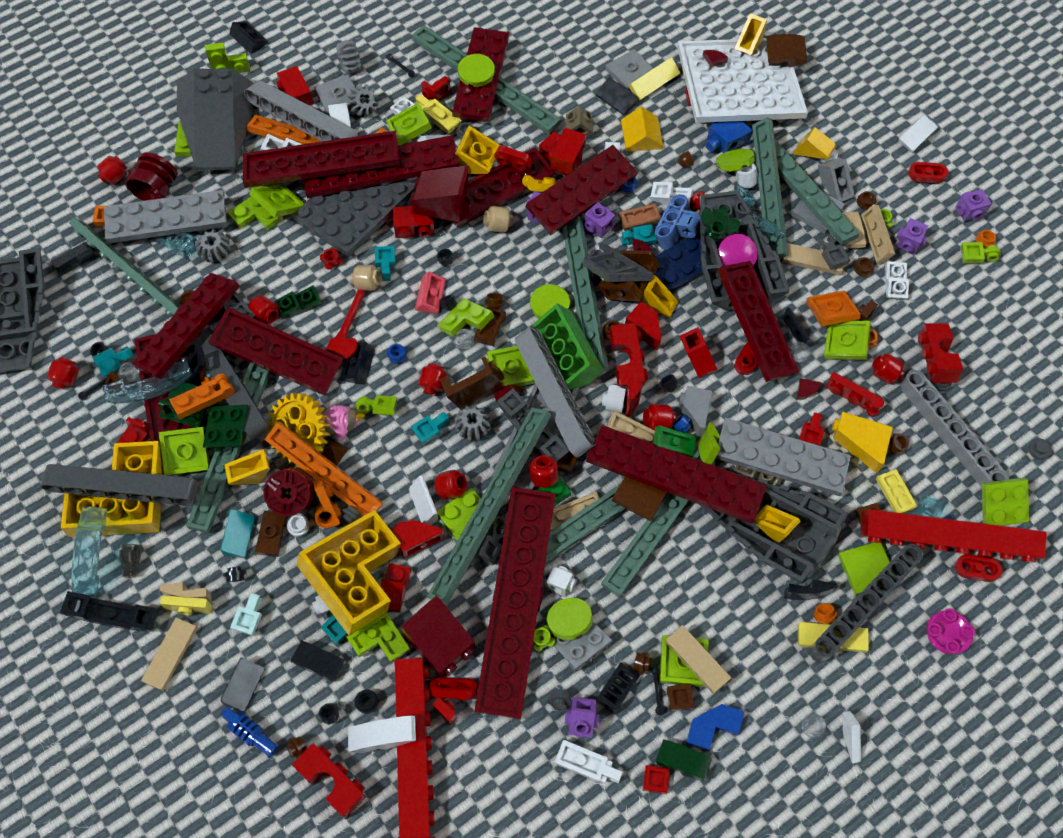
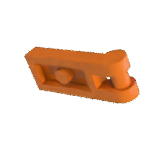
[169,373,235,420]

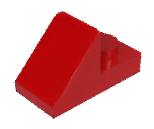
[381,563,412,613]

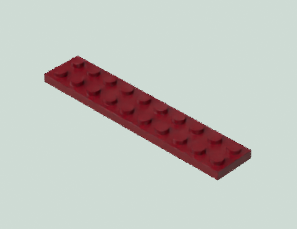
[474,487,556,720]

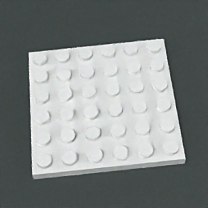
[677,38,808,123]

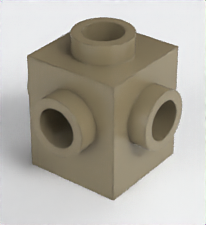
[566,106,593,136]

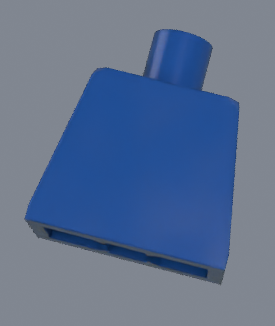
[705,121,753,153]

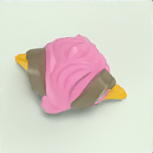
[323,405,365,441]

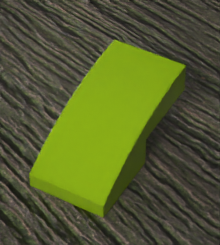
[698,422,721,465]

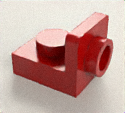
[421,76,451,102]
[117,417,150,443]

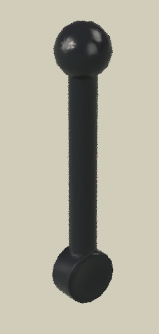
[386,53,415,77]
[78,371,118,401]
[651,666,665,716]

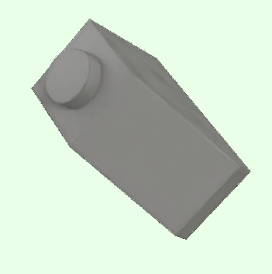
[818,158,855,202]
[679,386,712,437]

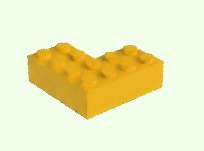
[61,441,164,537]
[297,510,401,636]

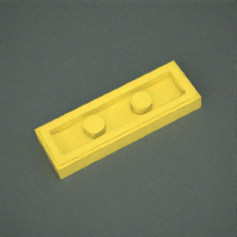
[628,57,680,101]
[798,622,869,653]

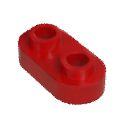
[494,146,533,171]
[908,162,948,183]
[734,342,758,375]
[954,554,1002,582]
[430,677,477,701]

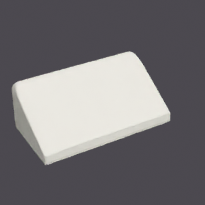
[409,475,438,525]

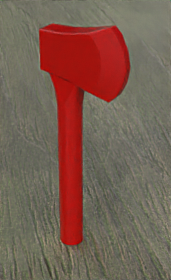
[326,290,366,359]

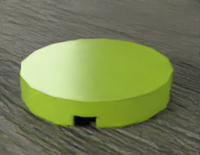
[458,54,495,87]
[716,149,755,172]
[530,284,570,319]
[547,598,593,640]

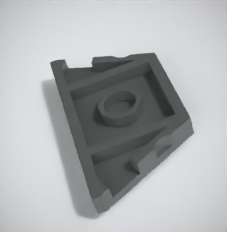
[583,243,653,282]

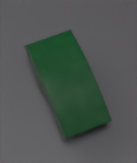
[275,285,323,318]
[656,739,712,782]

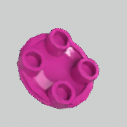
[718,234,758,266]
[926,608,975,655]

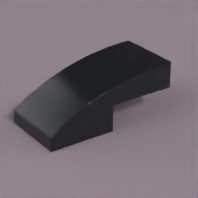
[783,579,835,600]
[290,640,345,682]

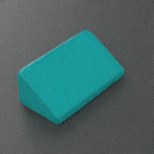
[220,509,255,558]

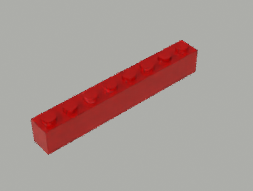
[861,509,1047,563]
[395,658,435,838]

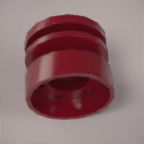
[125,152,178,201]
[263,466,317,516]

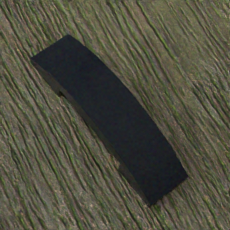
[60,591,159,632]

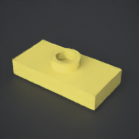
[876,469,918,514]
[160,595,212,615]

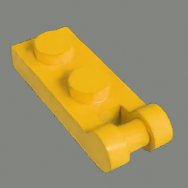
[522,175,563,192]

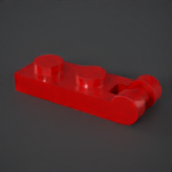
[825,371,884,417]

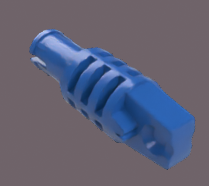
[221,707,279,758]

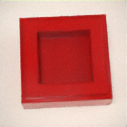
[642,765,670,794]

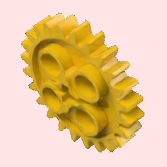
[267,393,330,463]

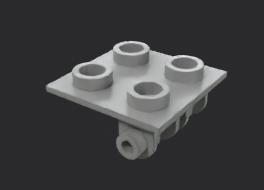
[553,622,612,672]

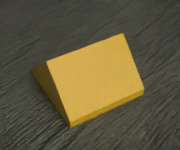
[621,106,663,152]
[455,126,501,174]

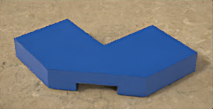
[686,704,745,751]

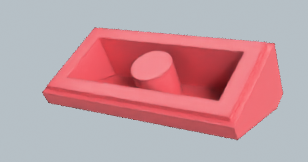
[415,271,446,314]

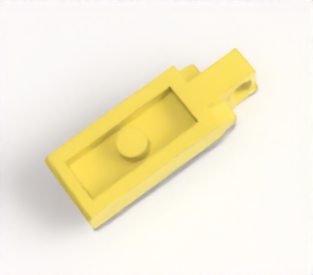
[416,94,461,135]

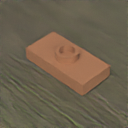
[618,203,661,231]

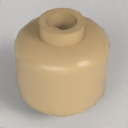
[483,206,513,233]
[350,265,382,291]

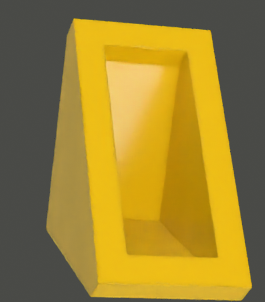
[735,13,767,56]
[793,127,836,159]
[642,275,678,317]
[224,449,270,485]
[754,505,800,544]

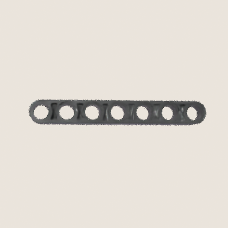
[192,328,271,441]
[40,464,199,506]
[810,544,923,663]

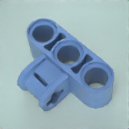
[655,194,700,250]

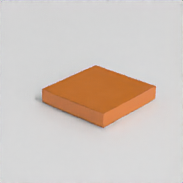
[806,291,861,327]

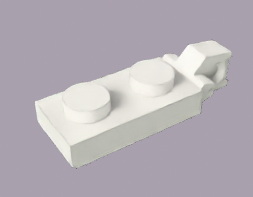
[554,740,623,784]

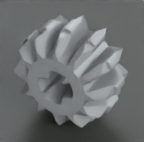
[336,40,361,73]
[347,84,379,117]
[195,229,230,264]
[454,404,490,441]

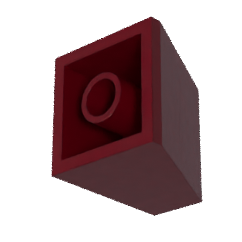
[410,166,469,222]
[401,595,476,677]

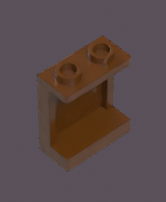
[599,250,660,301]
[439,356,505,410]

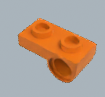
[313,479,342,528]

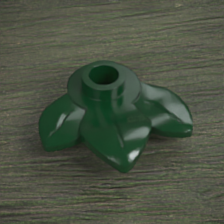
[701,207,741,240]

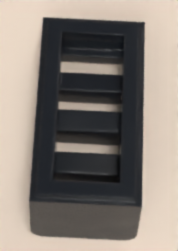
[183,347,206,386]
[596,662,640,714]

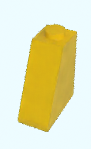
[831,412,893,473]

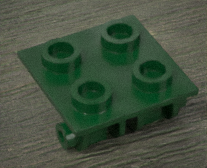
[158,380,209,428]
[203,404,248,452]

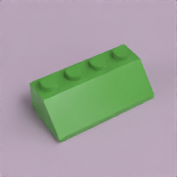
[533,303,604,390]

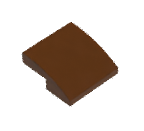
[766,34,807,67]
[612,477,668,522]

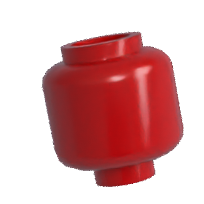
[97,156,128,185]
[248,295,279,324]
[871,353,905,384]
[47,357,79,390]
[418,363,448,396]
[643,404,676,430]
[529,455,559,488]
[434,470,467,500]

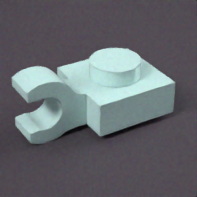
[230,593,263,636]

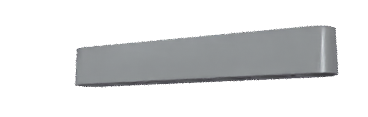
[244,80,358,141]
[515,325,596,458]
[901,370,1009,488]

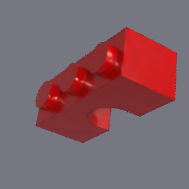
[609,323,648,389]
[918,323,963,383]
[292,743,366,820]

